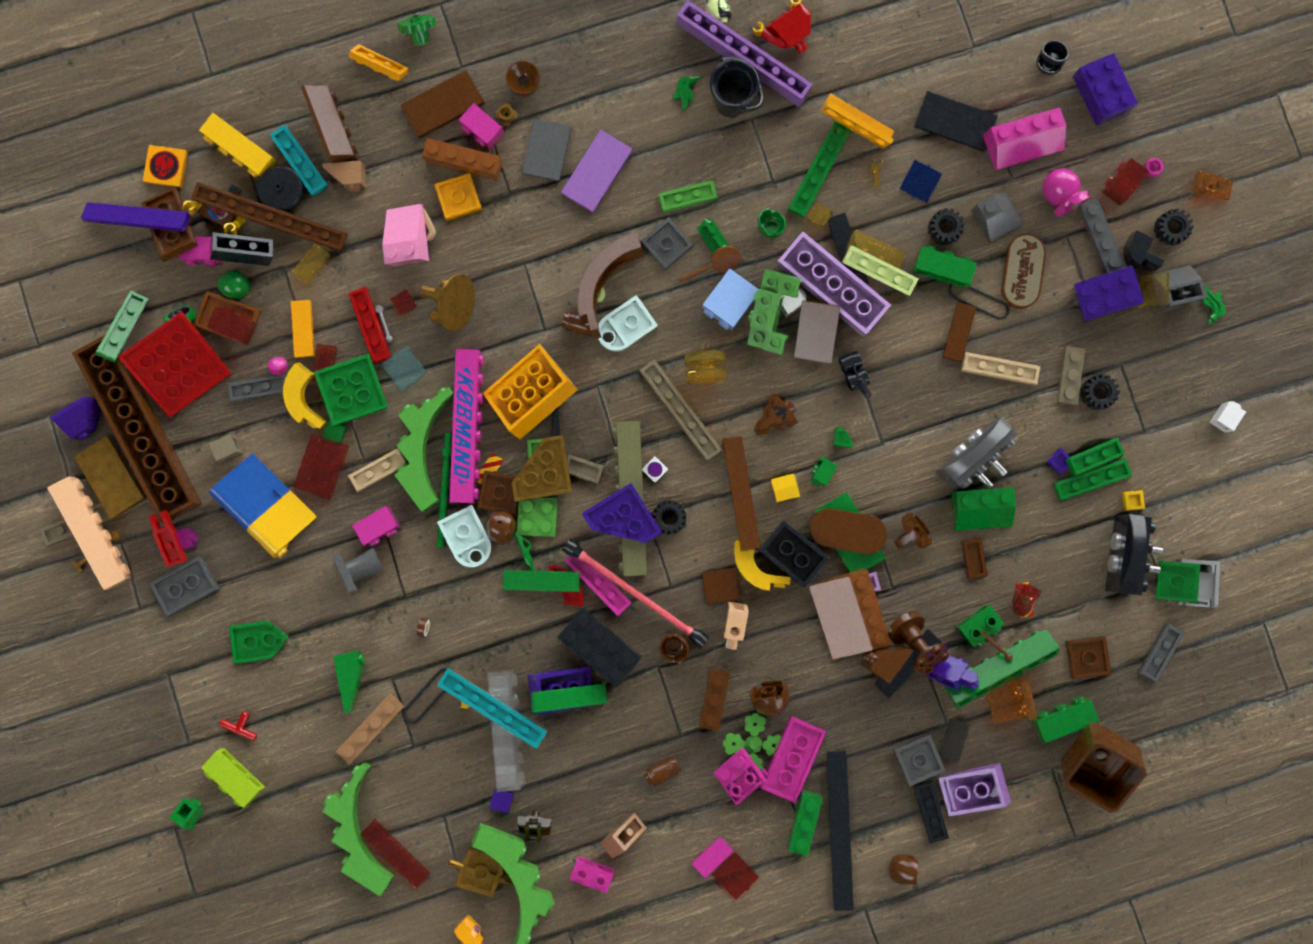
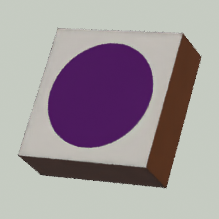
[642,456,668,483]

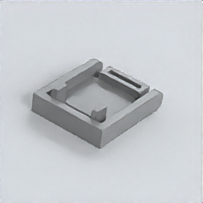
[1176,559,1220,608]

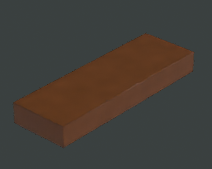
[942,302,976,362]

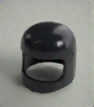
[1036,40,1069,75]

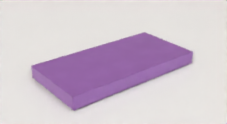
[561,130,633,213]

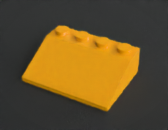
[483,344,578,439]

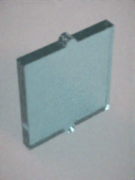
[382,346,427,391]

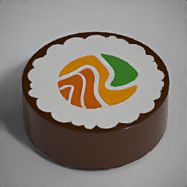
[417,617,430,638]

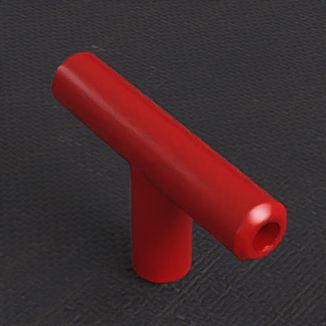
[219,711,257,741]

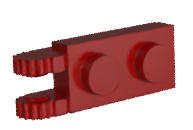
[149,510,187,567]

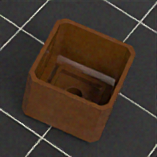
[1061,722,1147,813]

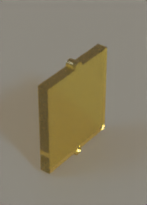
[1139,273,1171,307]

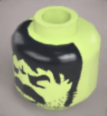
[705,0,732,25]

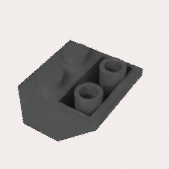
[1152,265,1207,311]

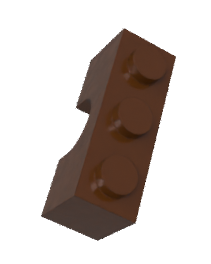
[699,668,730,732]

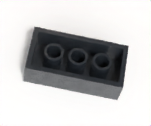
[557,607,642,688]

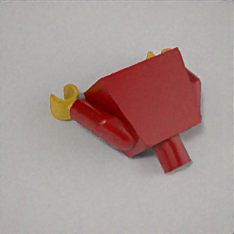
[753,0,811,54]

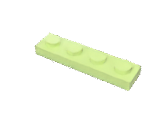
[842,245,918,296]

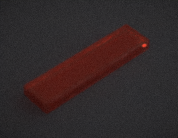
[360,819,431,889]

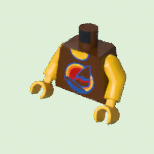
[183,184,246,235]

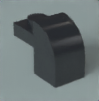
[1123,230,1165,271]

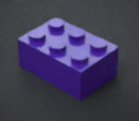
[1073,53,1138,126]
[1073,265,1144,322]

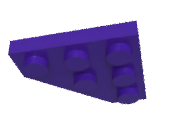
[581,483,662,543]

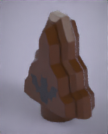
[754,393,798,435]

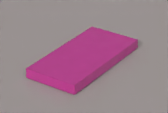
[760,715,827,803]

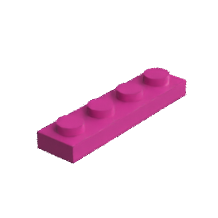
[564,556,632,616]

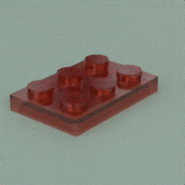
[293,433,349,500]

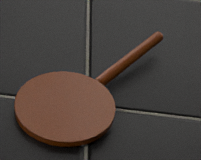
[679,246,741,282]

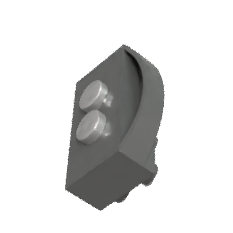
[935,417,1017,490]

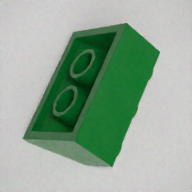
[951,487,1016,531]

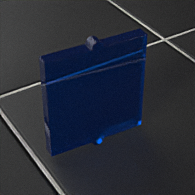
[899,160,942,203]

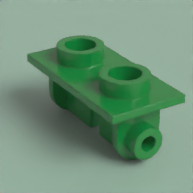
[696,218,730,254]

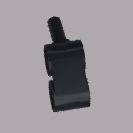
[838,351,872,398]

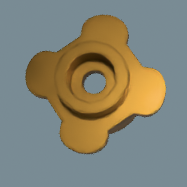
[495,103,518,126]

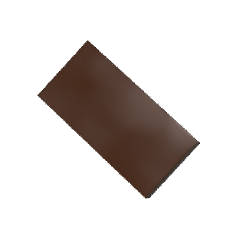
[961,538,988,579]

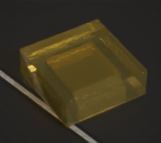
[806,203,833,228]

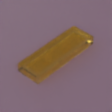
[846,229,906,269]

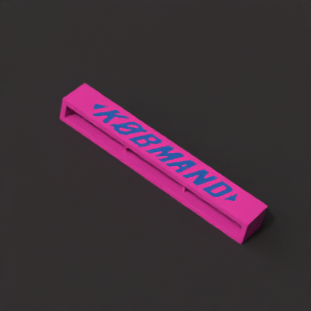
[450,349,484,504]

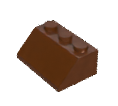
[861,645,913,683]

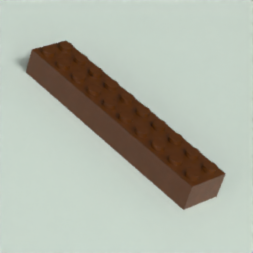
[72,335,202,522]

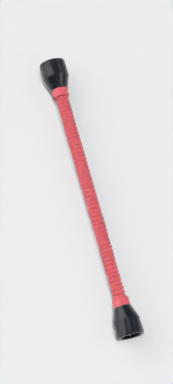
[562,538,709,649]

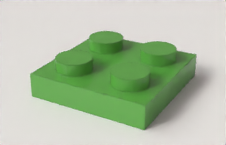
[517,498,558,537]

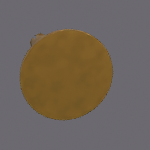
[420,274,475,331]

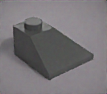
[972,192,1023,243]

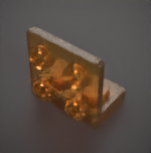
[986,678,1037,724]

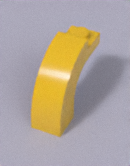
[283,363,327,429]
[734,540,791,591]

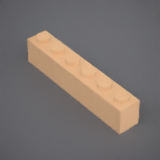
[47,477,131,590]

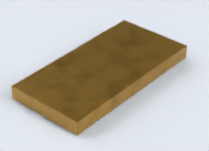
[74,436,146,520]

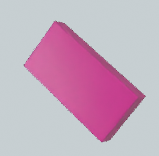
[691,836,734,878]

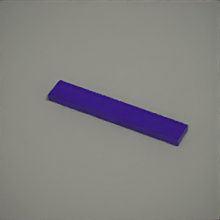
[81,202,190,232]

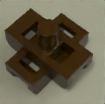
[517,811,551,842]

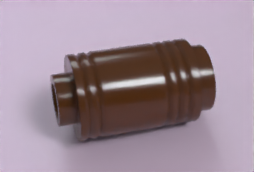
[562,312,599,337]
[644,757,681,787]

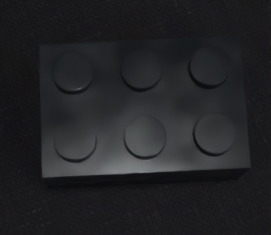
[758,521,829,588]

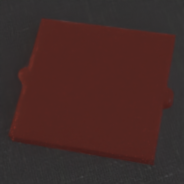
[712,852,759,900]

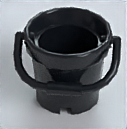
[709,56,764,118]

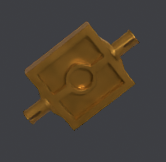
[447,846,512,897]

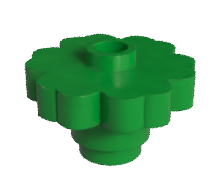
[397,14,437,45]

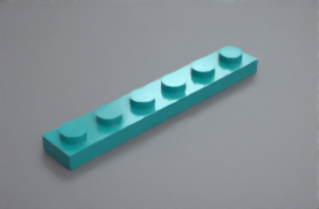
[437,668,548,749]

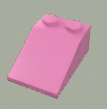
[382,204,429,267]

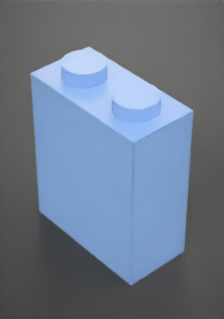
[702,269,759,330]

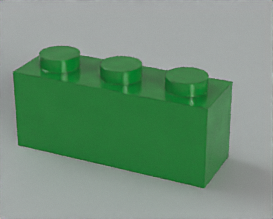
[912,246,977,289]
[1031,696,1100,743]
[786,789,822,856]

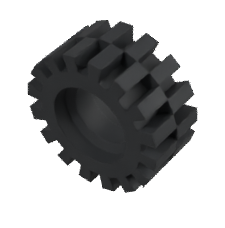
[928,208,965,245]
[1154,208,1194,246]
[1080,374,1120,410]
[652,500,686,535]

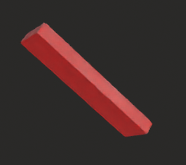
[348,286,392,364]

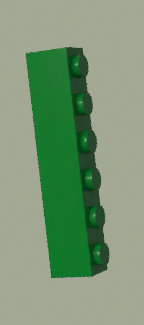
[944,629,1060,709]

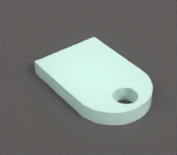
[598,295,658,352]
[437,505,491,567]

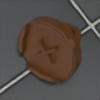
[894,513,932,549]

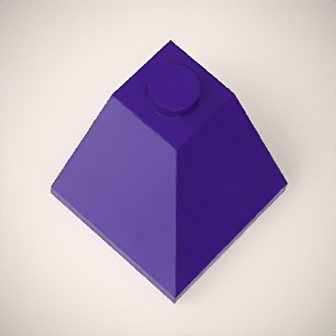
[50,396,101,441]

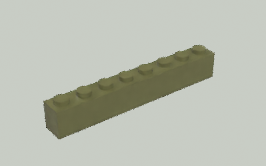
[613,421,647,576]

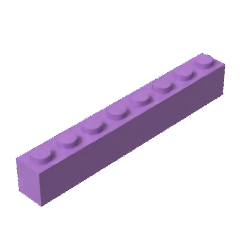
[677,0,813,107]

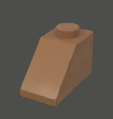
[323,161,366,192]
[600,813,647,859]

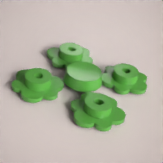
[722,713,781,770]

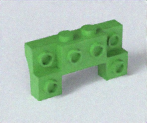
[747,269,803,355]

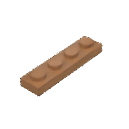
[336,693,405,765]

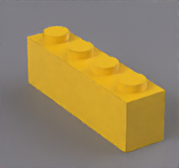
[199,113,278,178]

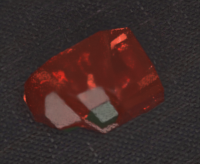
[1012,583,1041,617]

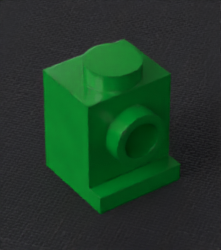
[810,456,838,488]
[169,797,205,831]

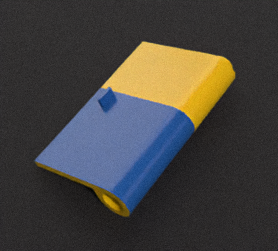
[209,453,317,558]

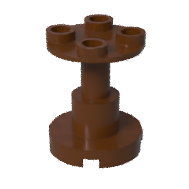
[888,611,949,675]

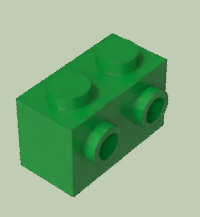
[955,604,1005,647]

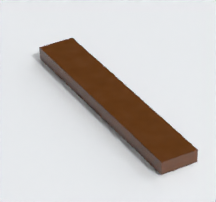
[722,436,761,551]

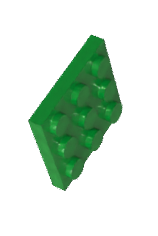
[314,354,388,427]

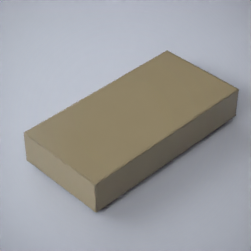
[567,454,605,485]

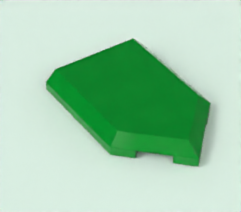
[229,620,289,664]

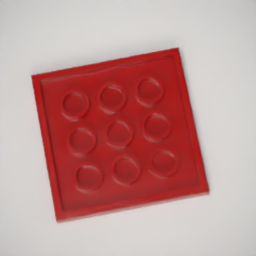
[118,311,232,418]

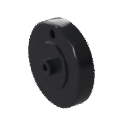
[257,166,304,212]

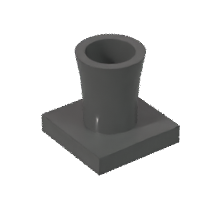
[333,547,384,595]

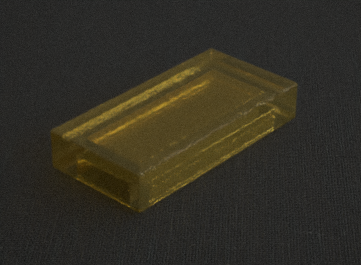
[292,243,331,285]

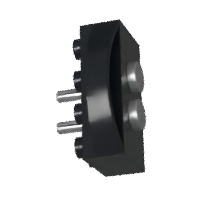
[1105,514,1163,596]

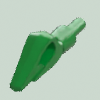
[514,533,535,571]

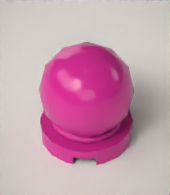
[1042,168,1091,218]

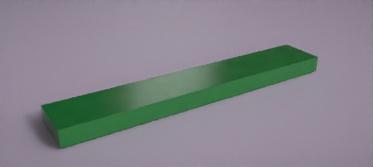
[788,121,851,219]

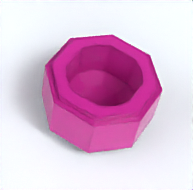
[1143,158,1164,178]
[268,357,288,375]

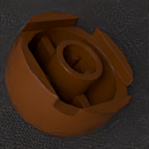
[749,680,789,717]

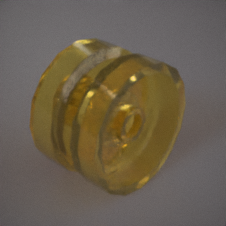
[684,350,728,384]

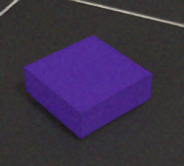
[1046,448,1070,475]
[490,788,514,813]

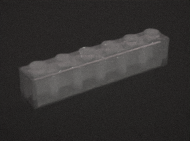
[487,670,525,792]

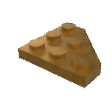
[512,435,572,502]

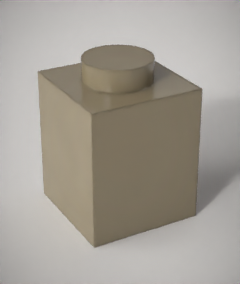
[208,434,243,463]

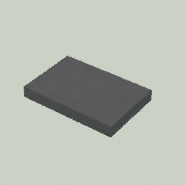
[522,119,571,182]
[149,555,220,617]

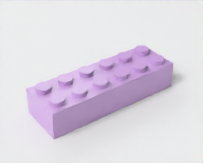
[777,232,891,337]

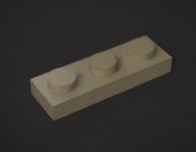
[1056,346,1085,406]

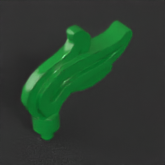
[672,75,701,111]
[1202,286,1226,324]

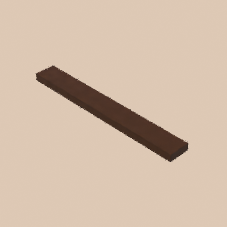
[191,182,347,252]

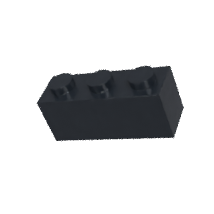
[210,232,273,266]

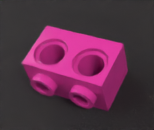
[570,856,614,893]

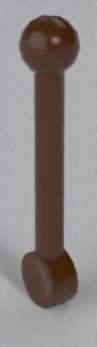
[981,631,1013,661]

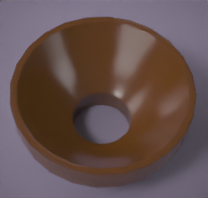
[506,61,540,96]

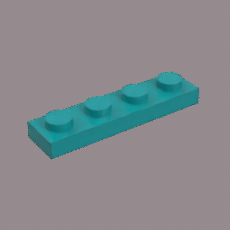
[270,124,329,197]

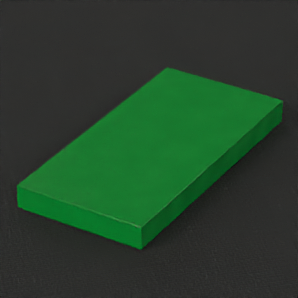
[813,492,886,572]

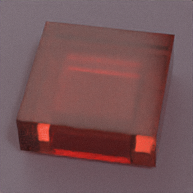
[390,289,417,316]

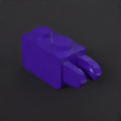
[923,652,979,690]

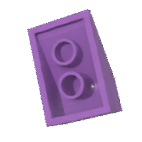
[939,763,1011,816]

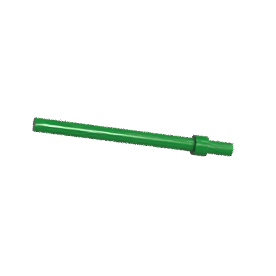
[436,433,452,548]

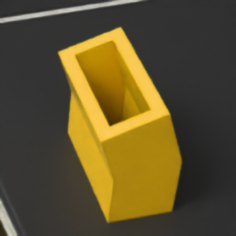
[770,474,800,502]

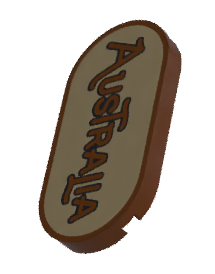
[1001,234,1046,309]

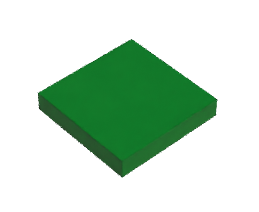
[1156,561,1201,603]

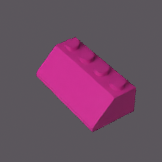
[983,108,1066,171]

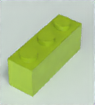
[201,748,265,808]

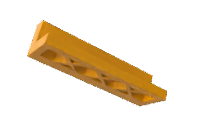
[820,93,894,149]

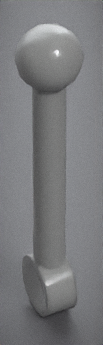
[375,305,393,343]

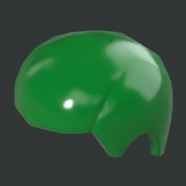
[757,208,786,238]
[217,270,249,300]

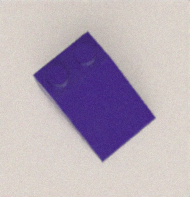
[527,666,592,715]

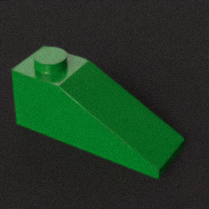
[333,650,365,714]

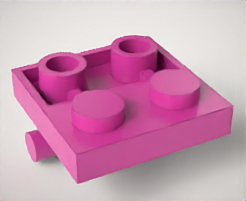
[713,748,768,805]

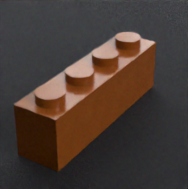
[422,138,503,181]

